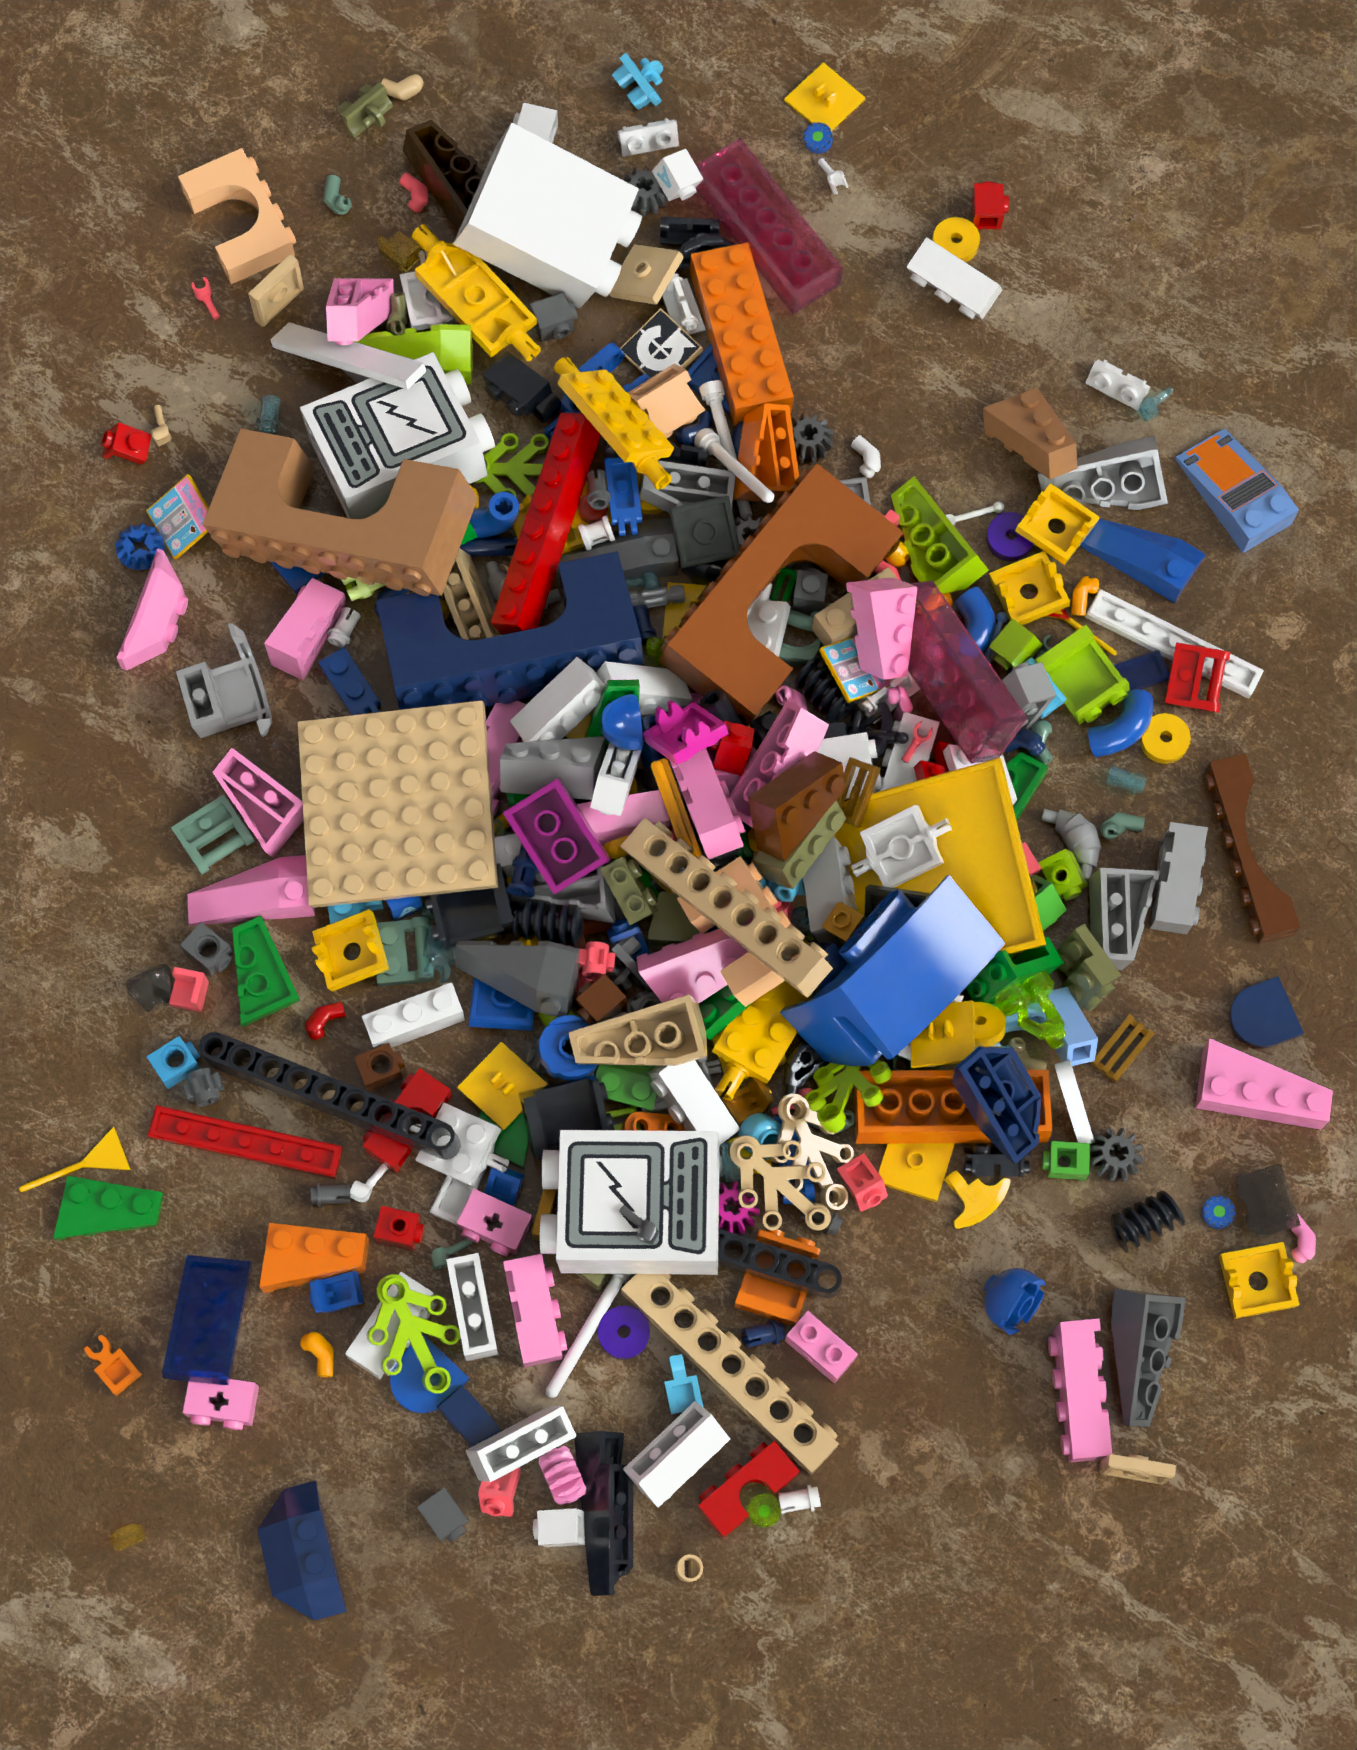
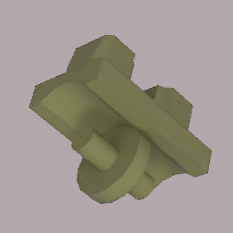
[337,82,393,138]

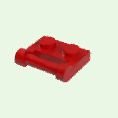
[1165,642,1231,713]

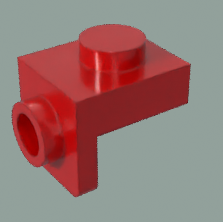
[101,422,152,465]

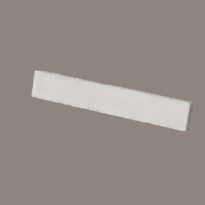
[271,322,426,389]
[1085,589,1264,699]

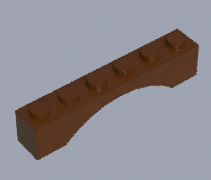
[1203,753,1300,944]

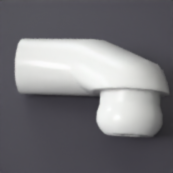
[851,435,881,478]

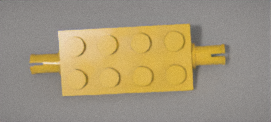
[411,224,541,361]
[554,357,674,490]
[712,935,819,1101]

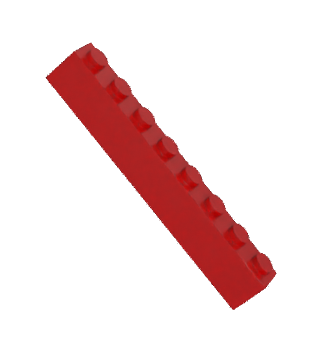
[491,413,601,635]

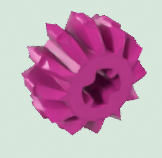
[718,1181,760,1235]

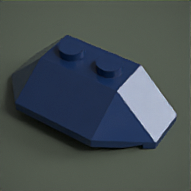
[952,1046,1041,1164]
[257,1481,347,1621]

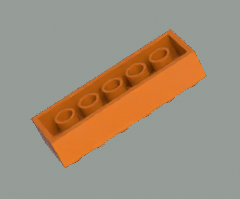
[689,242,794,426]
[854,1070,1052,1144]

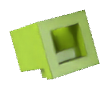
[1038,849,1089,901]

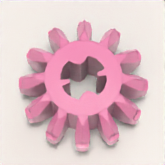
[539,1446,586,1505]

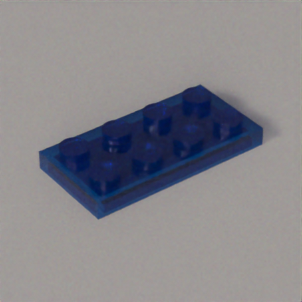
[162,1255,252,1386]

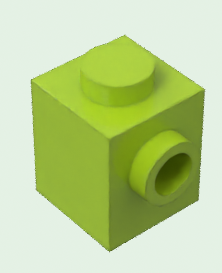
[989,618,1043,670]

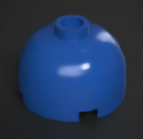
[984,1268,1046,1335]

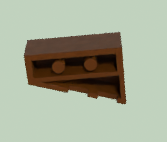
[748,751,846,862]

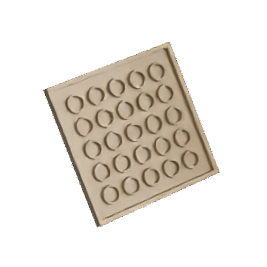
[298,701,498,908]

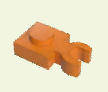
[84,1335,142,1396]

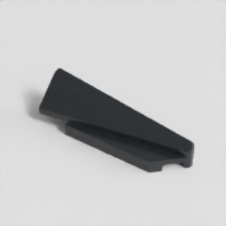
[574,1431,633,1596]

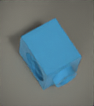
[147,1036,200,1089]

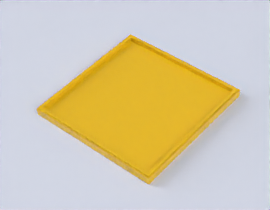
[833,758,1046,955]

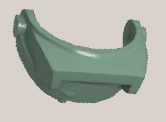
[779,638,822,666]

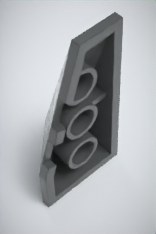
[556,517,678,589]
[456,941,580,1017]
[1111,1289,1186,1427]

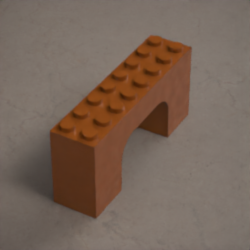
[658,463,903,727]

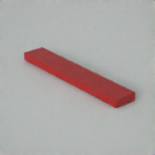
[147,1105,343,1179]

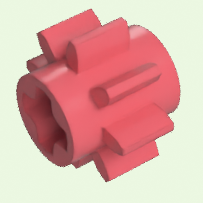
[579,941,616,979]

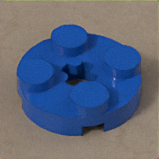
[538,1015,597,1080]

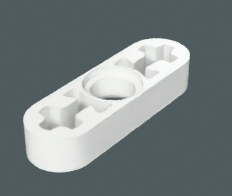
[1054,1060,1095,1144]

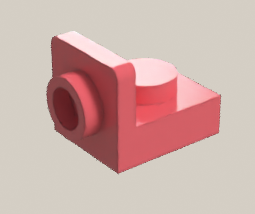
[837,1153,888,1212]
[478,1467,521,1517]

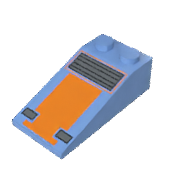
[1175,428,1299,553]

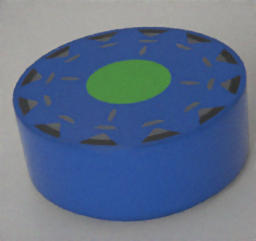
[803,122,833,154]
[1201,1196,1235,1229]

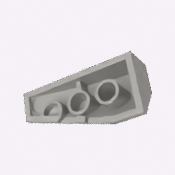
[1038,435,1168,510]

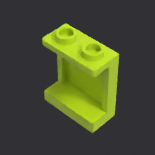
[1035,625,1130,725]

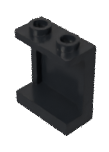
[425,863,515,950]
[519,1075,615,1161]

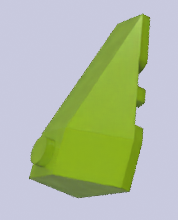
[353,324,474,385]
[891,476,989,596]

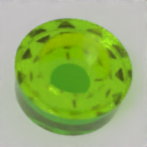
[748,1493,781,1528]

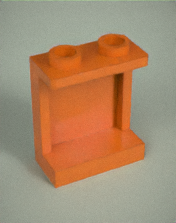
[734,1228,821,1327]

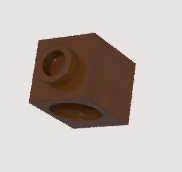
[354,1043,406,1092]

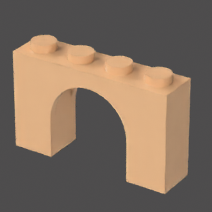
[178,148,296,284]
[677,856,799,1007]

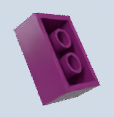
[503,778,611,894]

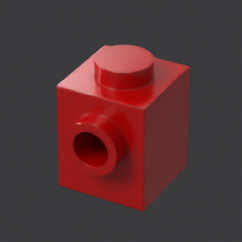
[971,181,1009,230]
[710,720,754,776]
[373,1206,425,1251]

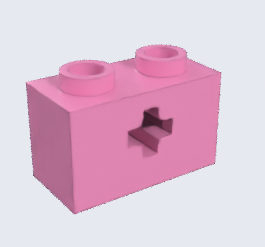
[457,1188,533,1256]
[785,1311,858,1384]
[183,1373,259,1430]

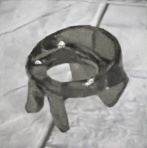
[125,964,172,1012]

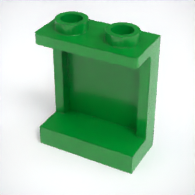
[966,936,1064,1004]

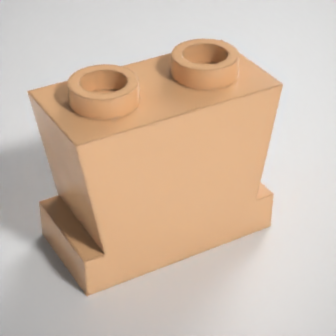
[628,364,705,438]

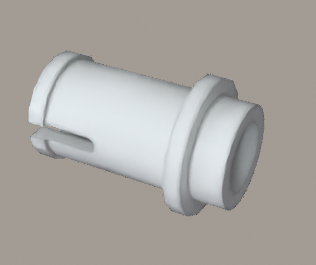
[328,607,361,648]
[778,1484,821,1514]

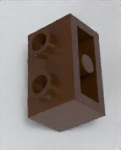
[576,974,628,1025]

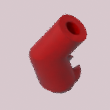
[305,1001,346,1040]

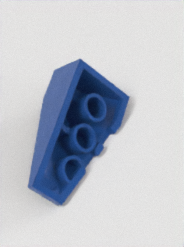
[1080,518,1206,603]

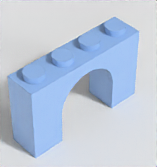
[975,987,1098,1066]

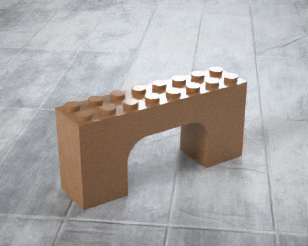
[202,429,478,596]

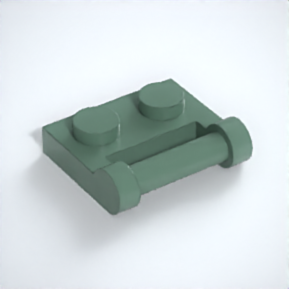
[171,794,255,875]
[377,917,434,987]

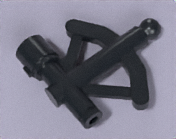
[846,702,909,763]

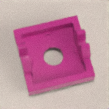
[642,700,729,765]

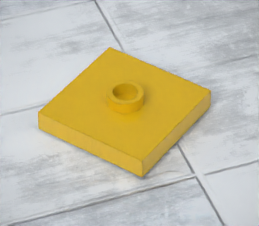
[878,1143,955,1202]

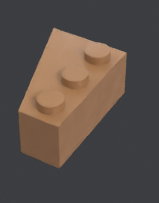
[983,388,1078,479]

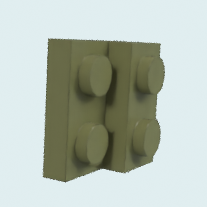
[600,855,658,925]
[1057,924,1121,1012]

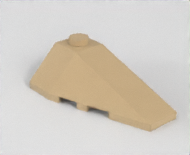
[568,994,707,1066]

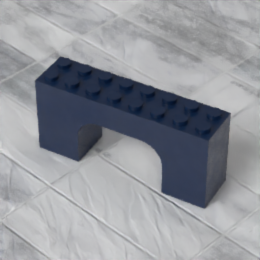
[376,551,644,710]

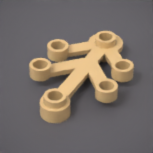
[769,1094,854,1210]
[730,1135,831,1231]

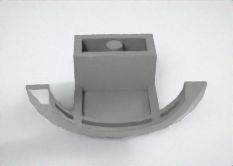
[176,623,272,738]

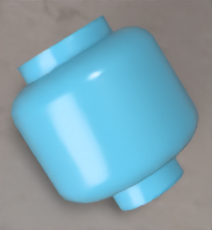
[738,1113,782,1159]

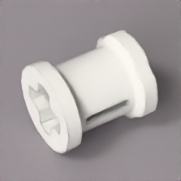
[578,515,615,551]

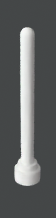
[699,380,752,520]
[694,428,774,503]
[545,1274,635,1398]

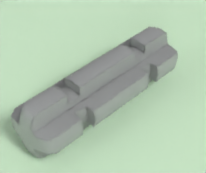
[629,585,685,608]

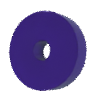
[986,512,1034,561]
[598,1306,650,1360]

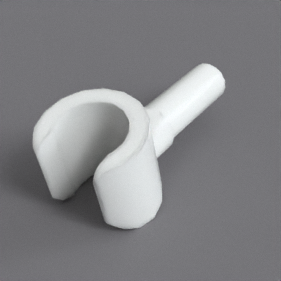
[818,158,848,194]
[350,1164,388,1203]

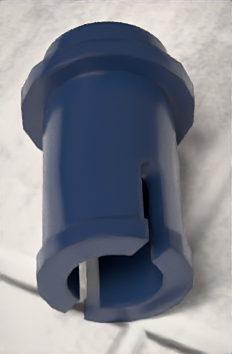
[633,605,657,646]
[741,1319,785,1349]

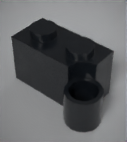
[482,351,561,423]

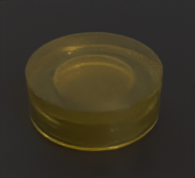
[110,1524,146,1550]

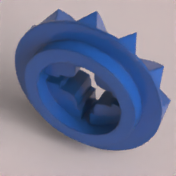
[115,523,165,570]

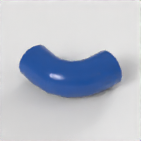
[470,492,519,539]
[946,587,995,668]
[1088,689,1153,758]

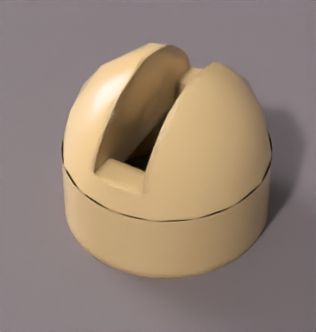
[675,1554,703,1582]

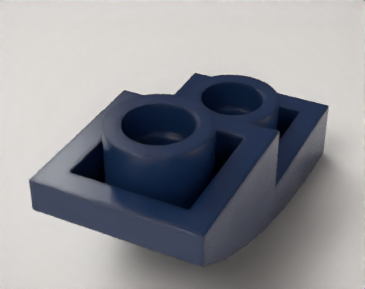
[436,1385,502,1448]

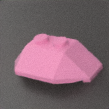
[117,549,188,670]

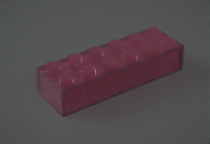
[695,138,843,315]
[908,581,1028,764]

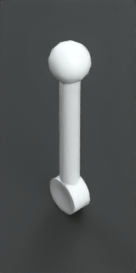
[946,501,1004,525]

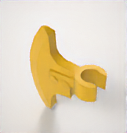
[944,1170,1010,1229]

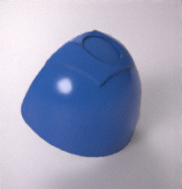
[601,694,643,750]

